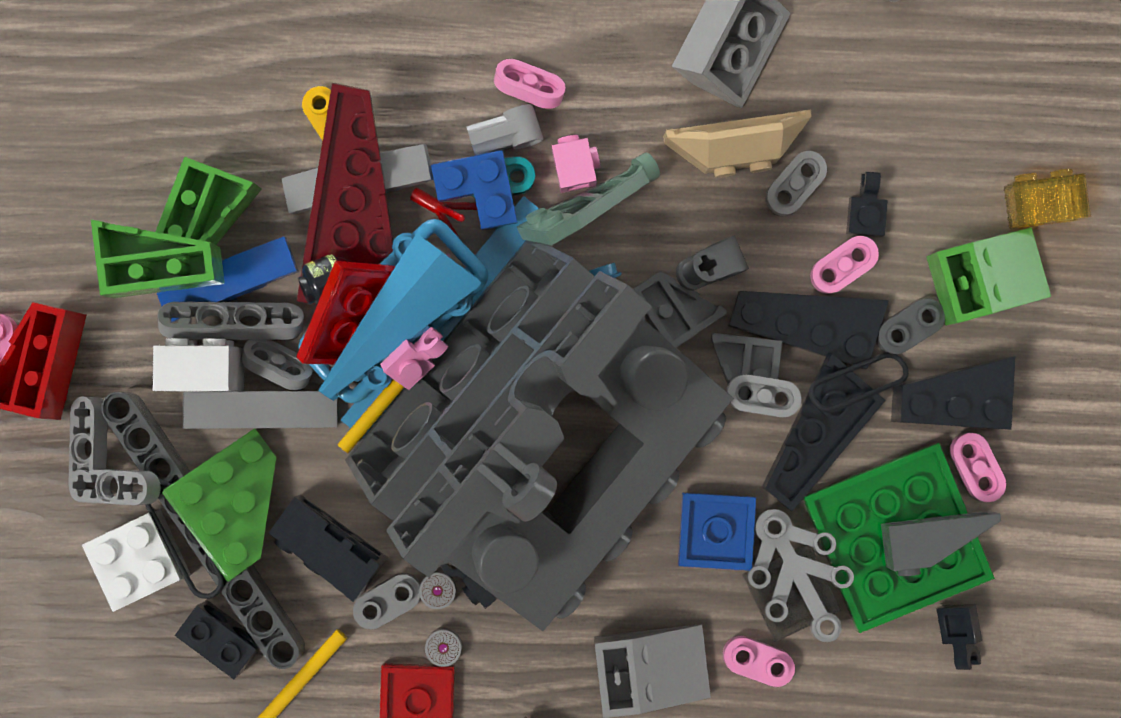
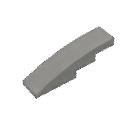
[281,144,434,214]
[183,391,337,429]

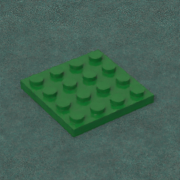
[803,443,995,633]

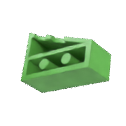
[155,157,262,245]
[91,219,225,299]

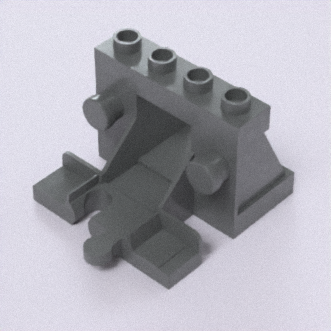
[345,240,734,631]

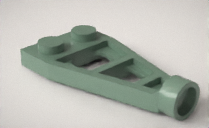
[517,152,660,246]

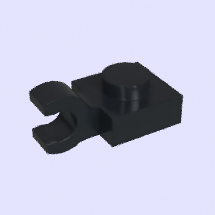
[846,172,888,237]
[441,563,497,609]
[936,604,982,670]

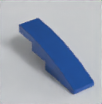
[157,236,299,323]

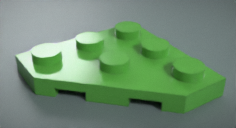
[162,428,276,582]

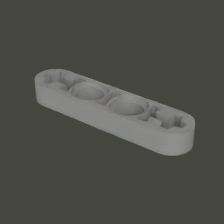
[157,302,304,340]

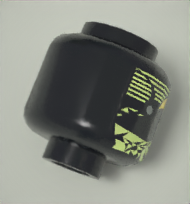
[298,254,348,306]

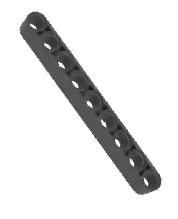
[101,392,305,669]

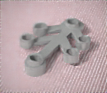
[747,509,854,642]

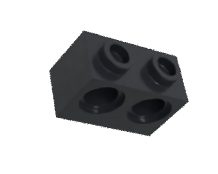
[174,600,260,680]

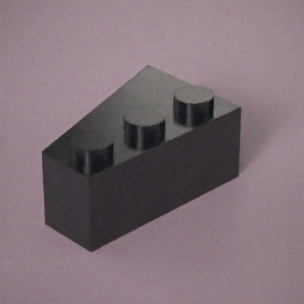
[891,356,1016,430]
[269,495,388,602]

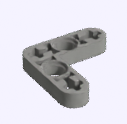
[68,396,161,505]

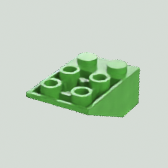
[926,227,1051,326]

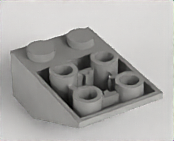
[594,624,711,718]

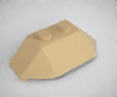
[663,109,812,178]

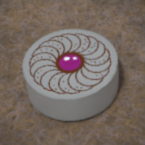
[419,571,456,609]
[425,628,462,667]

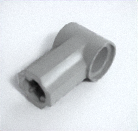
[466,104,544,156]

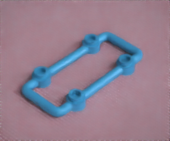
[299,219,488,403]

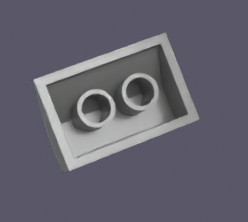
[672,0,791,108]

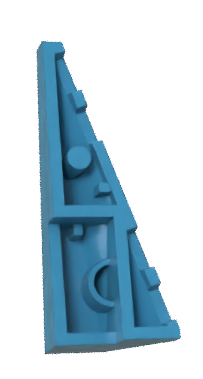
[318,233,485,401]

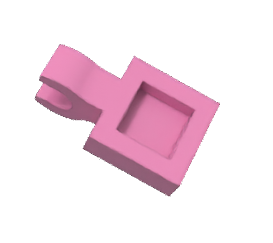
[380,327,448,390]

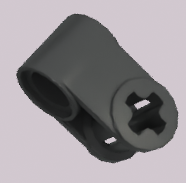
[676,235,749,290]

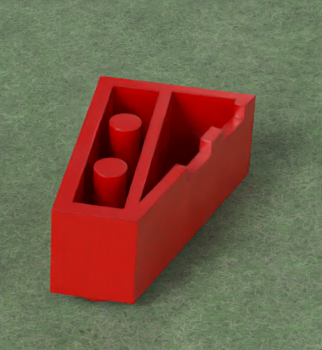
[0,302,87,420]

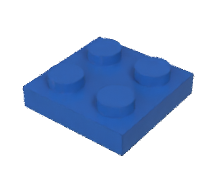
[678,492,756,571]

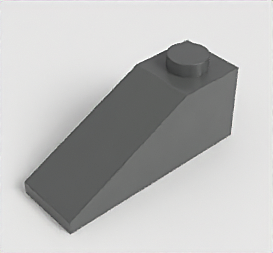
[881,511,1001,576]

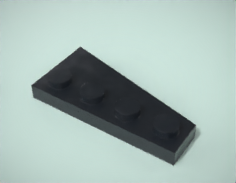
[762,353,886,511]

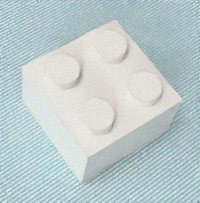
[153,338,244,392]
[82,510,191,612]

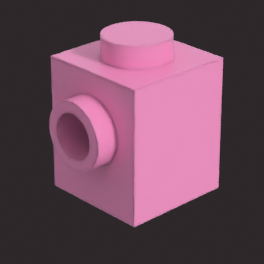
[552,135,600,193]

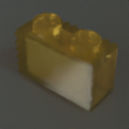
[1004,169,1091,229]

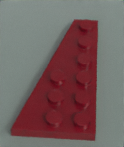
[297,83,393,305]

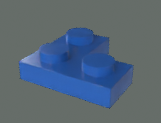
[431,150,518,230]

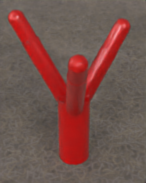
[410,187,477,240]

